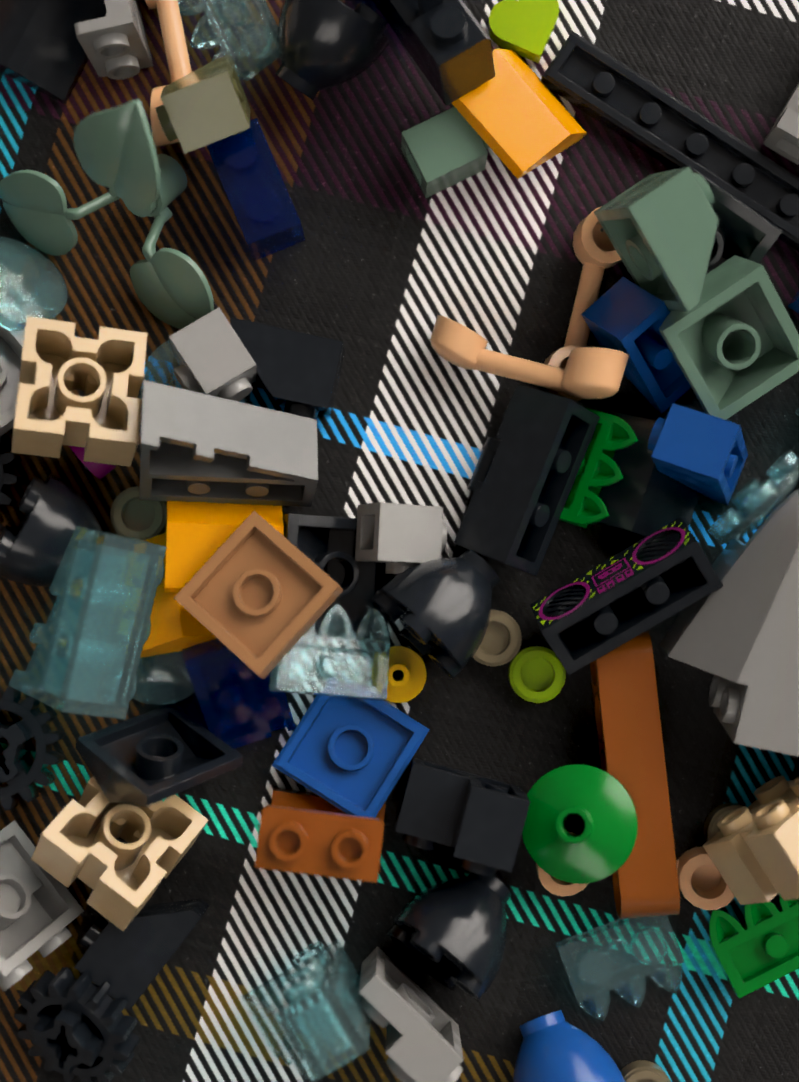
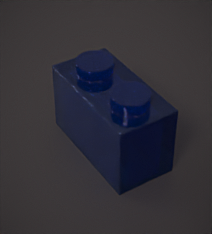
[206,118,305,261]

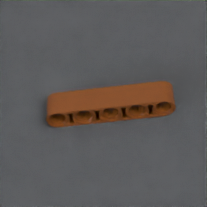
[590,631,680,919]

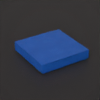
[272,669,430,818]

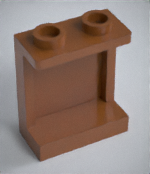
[255,788,386,883]

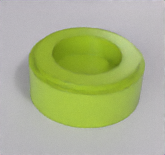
[508,646,566,703]

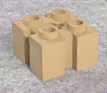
[11,316,148,467]
[31,776,208,932]
[703,776,799,905]

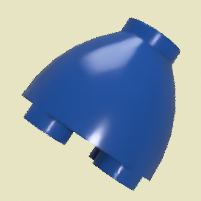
[513,1010,625,1082]

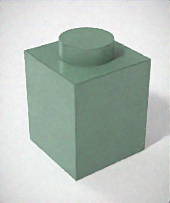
[401,107,490,198]

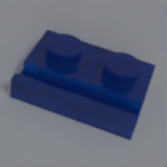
[182,638,296,749]

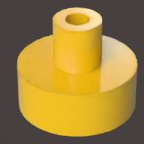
[370,645,427,703]

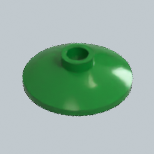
[522,764,638,884]

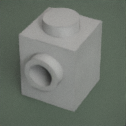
[169,307,257,402]
[355,502,447,575]

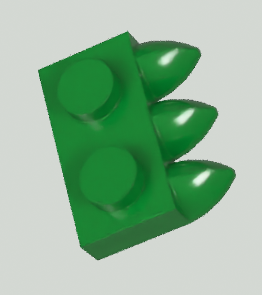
[559,407,638,529]
[708,894,799,999]

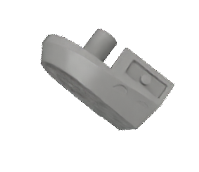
[660,489,799,757]

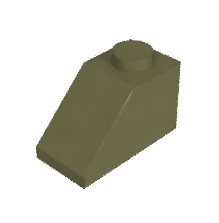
[156,54,251,154]

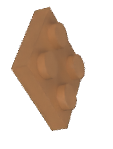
[174,511,344,679]

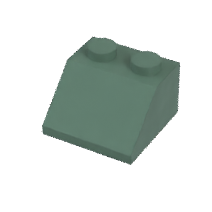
[594,167,719,312]
[659,255,799,420]

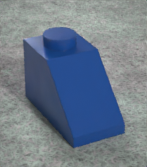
[581,277,691,413]
[648,403,748,506]

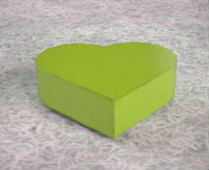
[487,0,559,64]

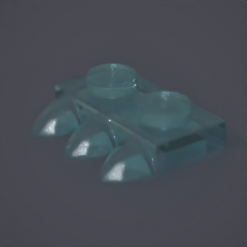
[178,0,280,81]
[269,604,390,700]
[555,915,684,1021]

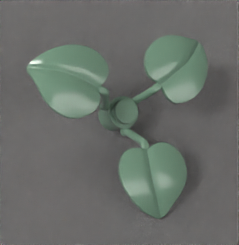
[0,100,214,329]

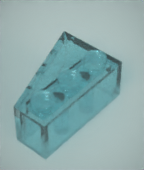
[9,525,167,719]
[241,940,371,1082]

